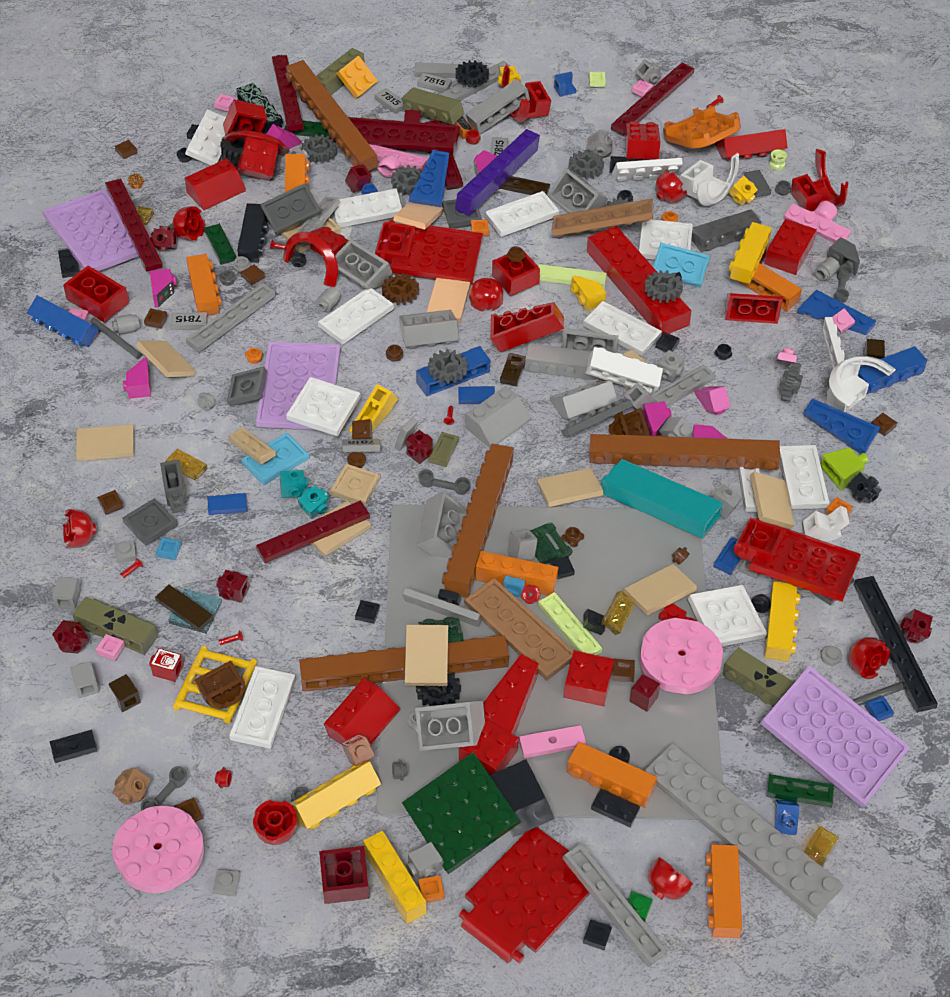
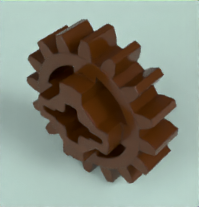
[382,273,419,305]

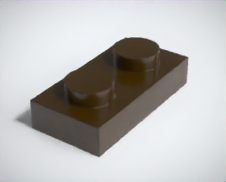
[500,353,526,386]

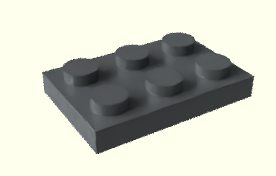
[260,183,321,235]

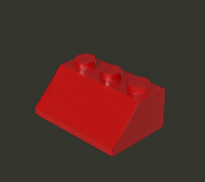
[184,158,246,210]
[725,293,783,324]
[324,678,400,745]

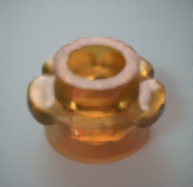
[127,173,144,189]

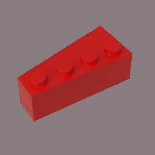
[490,302,564,352]
[483,654,539,735]

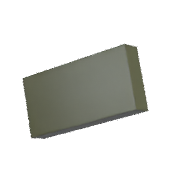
[429,432,459,467]

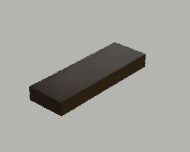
[499,176,551,195]
[155,584,214,632]

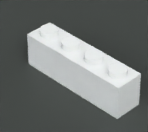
[585,347,663,394]

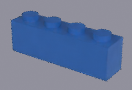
[27,295,99,347]
[416,346,490,397]
[858,346,927,395]

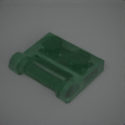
[530,522,573,564]

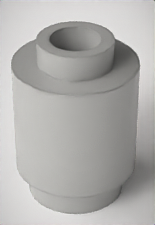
[815,257,840,281]
[316,287,340,312]
[112,314,140,335]

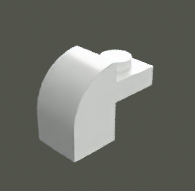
[803,506,850,541]

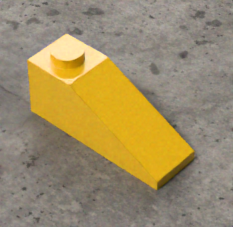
[349,384,398,433]

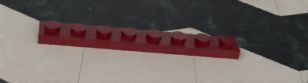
[272,55,304,131]
[611,62,695,135]
[105,179,163,272]

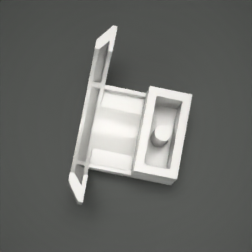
[680,153,739,206]
[826,356,896,412]

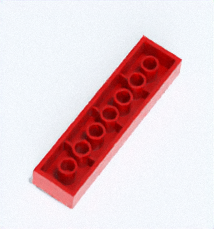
[587,226,692,335]

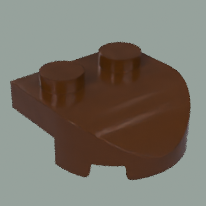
[609,408,651,436]
[194,660,245,709]

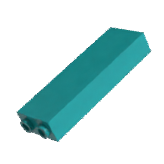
[601,459,723,539]

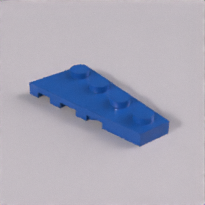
[408,150,449,207]
[797,289,876,335]
[804,398,880,454]

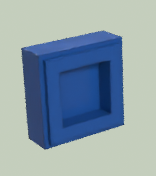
[865,696,894,721]

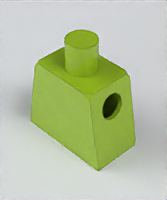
[820,448,869,491]

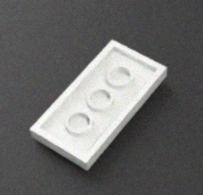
[185,109,226,165]
[612,158,682,182]
[334,188,402,227]
[485,191,560,237]
[318,288,394,345]
[583,301,662,356]
[780,445,830,509]
[230,666,296,749]

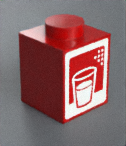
[149,648,184,682]

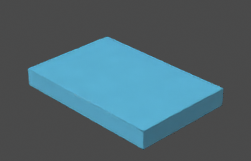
[653,243,710,288]
[241,433,310,486]

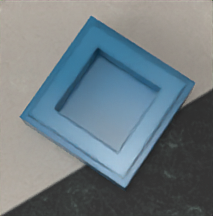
[156,538,182,560]
[503,576,525,597]

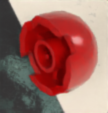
[655,170,687,203]
[173,206,205,241]
[469,278,504,312]
[63,509,96,548]
[849,637,890,679]
[253,800,297,845]
[648,857,693,900]

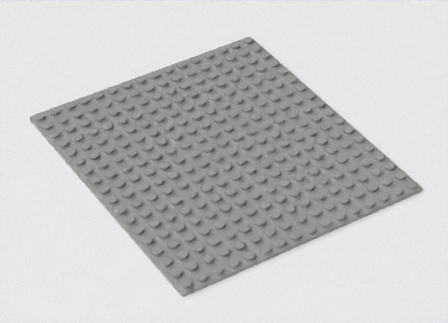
[377,504,723,820]

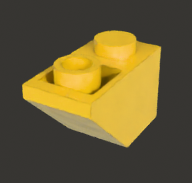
[570,275,606,311]

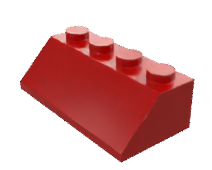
[714,129,788,161]

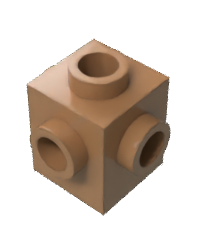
[112,767,150,805]

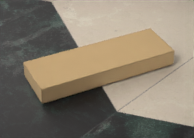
[228,427,276,465]

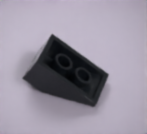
[490,759,555,838]

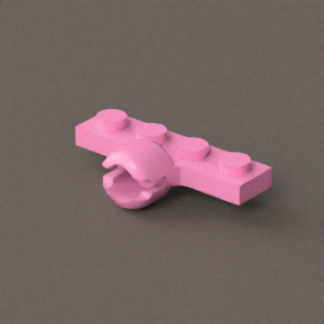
[369,144,429,177]
[784,201,851,243]

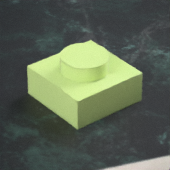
[589,72,606,87]

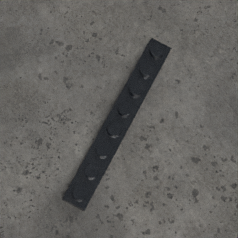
[854,576,938,713]

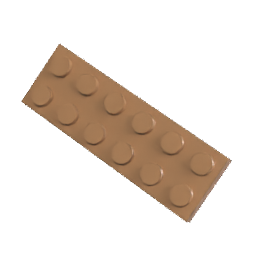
[551,198,654,237]
[464,578,574,681]

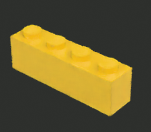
[729,222,772,284]
[764,581,800,662]
[289,761,381,829]
[363,830,427,924]

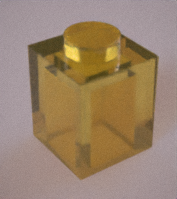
[804,825,839,867]

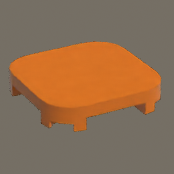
[663,106,741,148]

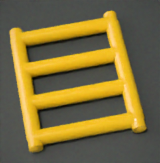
[172,646,258,724]

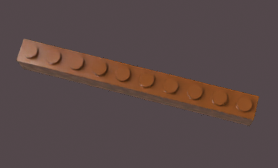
[286,60,378,171]
[590,434,780,470]
[442,443,514,597]
[299,635,509,692]

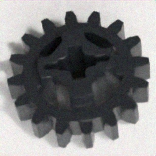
[455,60,489,87]
[416,669,461,706]

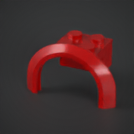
[502,64,552,122]
[224,131,290,181]
[791,149,849,212]
[283,226,349,287]

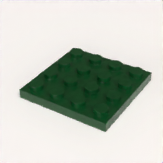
[402,752,521,874]

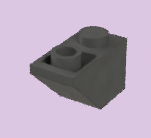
[827,237,860,275]

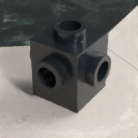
[847,472,882,504]

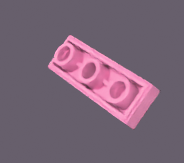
[778,347,797,363]
[519,725,586,758]

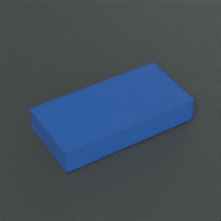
[458,386,495,404]
[207,493,247,515]
[713,537,742,575]

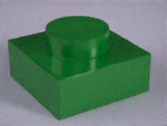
[628,891,653,922]

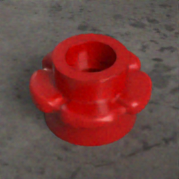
[465,130,481,144]
[521,584,540,604]
[215,767,232,789]

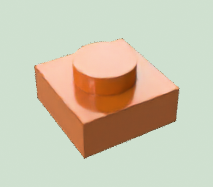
[471,219,489,236]
[825,497,853,515]
[418,875,445,903]

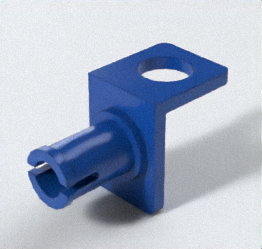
[775,799,800,835]

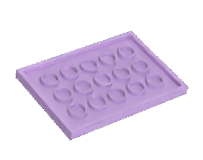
[42,189,138,271]
[256,342,340,430]
[760,665,910,808]

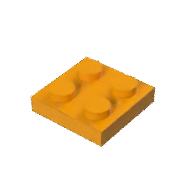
[336,56,378,99]

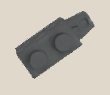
[160,460,187,513]

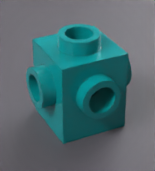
[280,470,308,498]
[298,485,329,519]

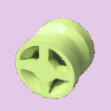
[769,150,787,170]

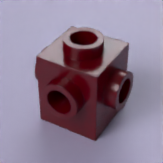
[150,226,178,251]
[406,430,433,464]
[216,569,249,603]
[900,609,933,643]
[52,620,89,654]

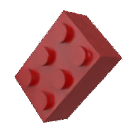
[625,121,661,160]
[764,219,817,275]
[63,265,129,323]

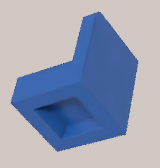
[554,72,576,97]

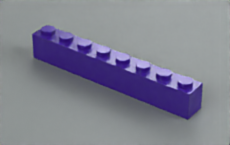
[455,129,540,216]

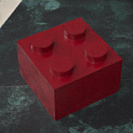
[319,846,369,904]

